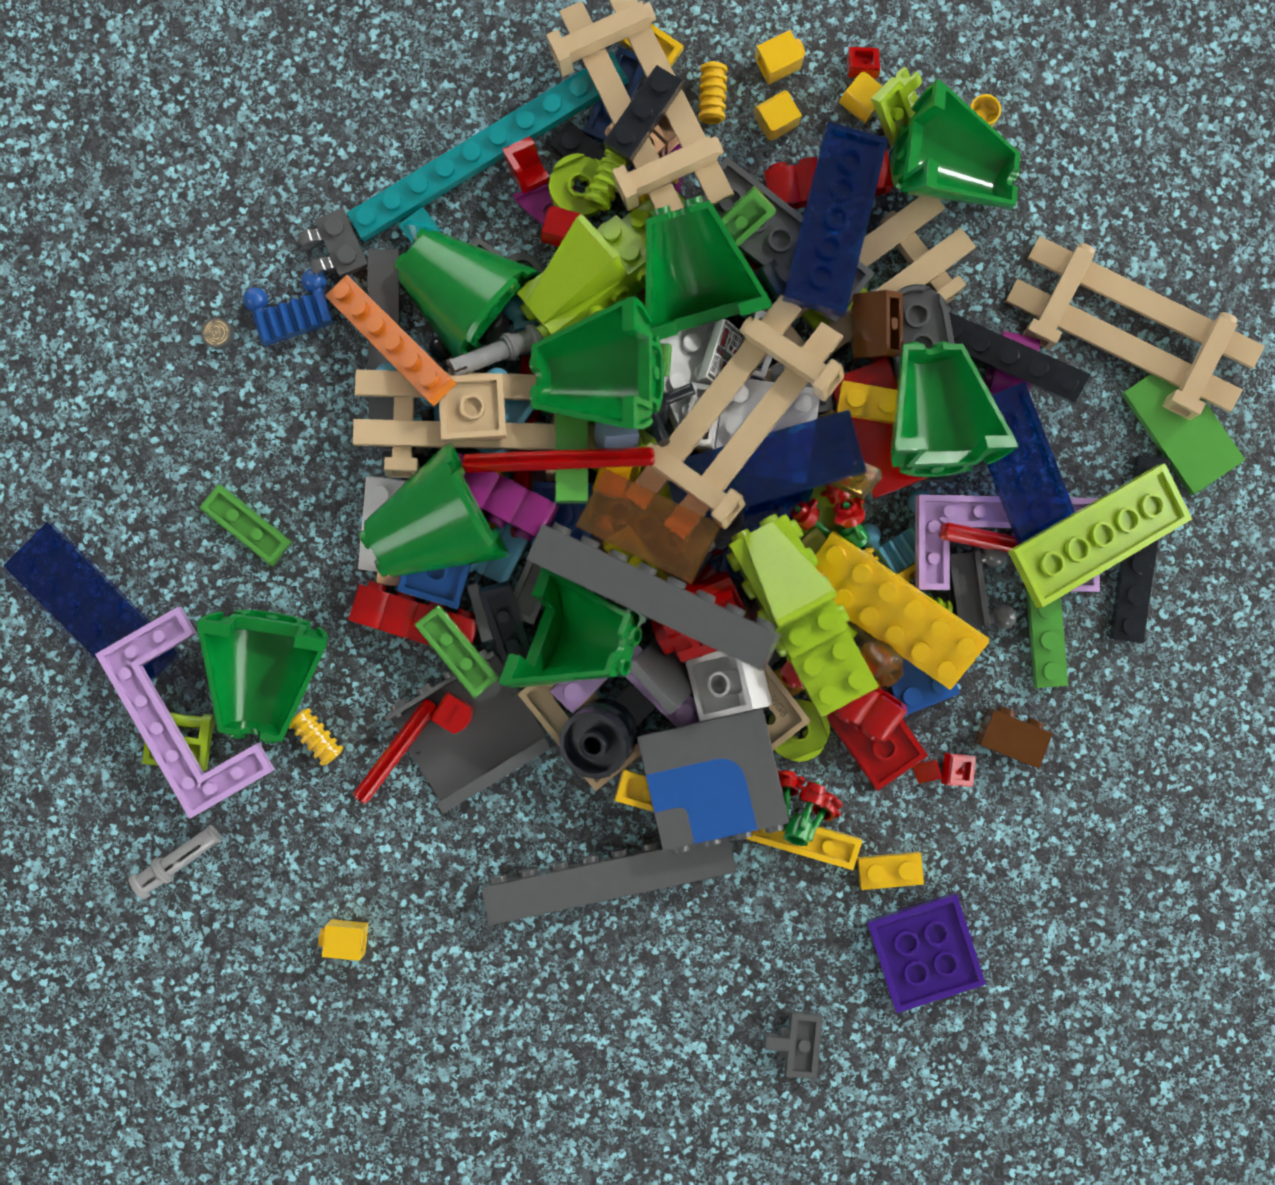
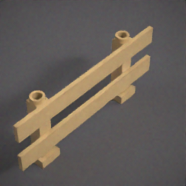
[546,0,734,211]
[739,196,976,382]
[1005,236,1265,420]
[625,295,844,540]
[353,369,597,481]

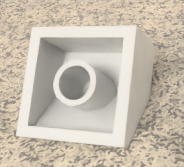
[686,651,772,722]

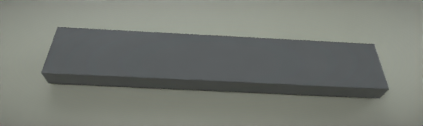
[368,249,401,420]

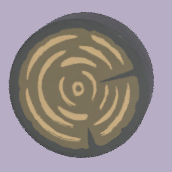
[201,317,235,350]

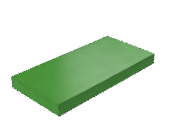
[1121,374,1245,495]

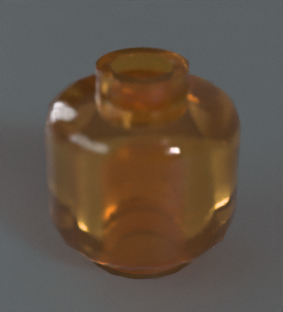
[860,640,904,687]

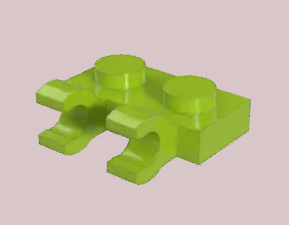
[871,67,922,146]

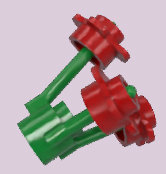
[791,477,869,549]
[778,770,843,846]

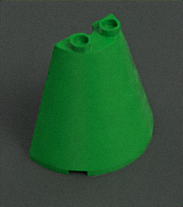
[890,79,1020,210]
[646,196,772,340]
[394,229,541,358]
[529,296,664,430]
[891,342,1018,477]
[359,442,511,577]
[498,567,642,688]
[197,610,328,744]

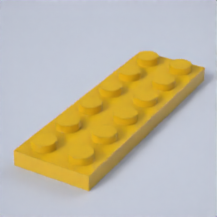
[815,530,989,690]

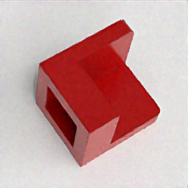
[502,136,550,194]

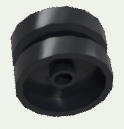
[559,698,638,779]

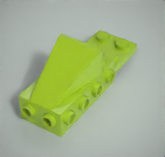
[517,190,685,338]
[726,514,879,718]

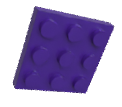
[866,892,986,1013]

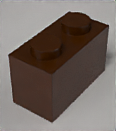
[851,290,903,360]
[973,706,1053,768]

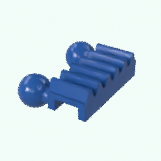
[243,268,335,346]

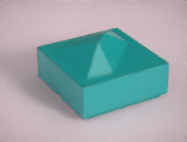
[398,206,442,244]

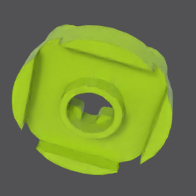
[549,153,602,218]
[768,698,830,762]

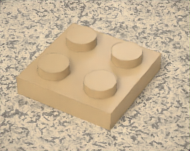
[439,373,507,443]

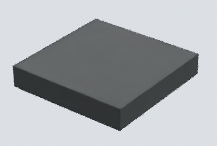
[630,637,692,715]

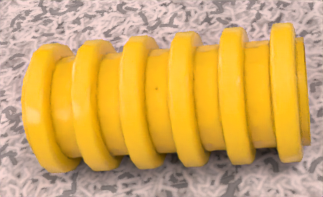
[698,61,728,124]
[289,708,343,766]

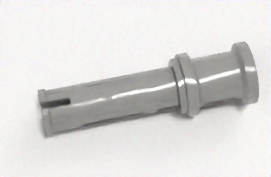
[447,323,542,376]
[128,825,222,900]

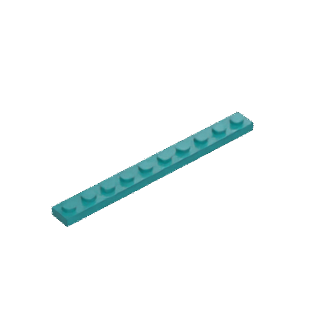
[347,52,628,242]

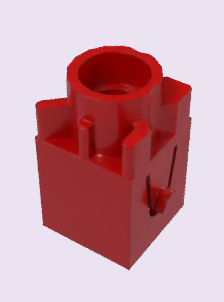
[651,571,748,663]

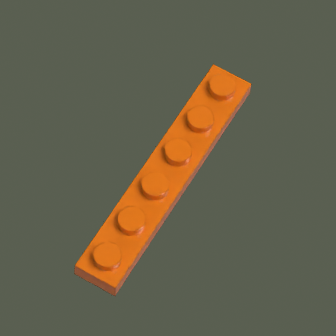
[325,275,457,406]

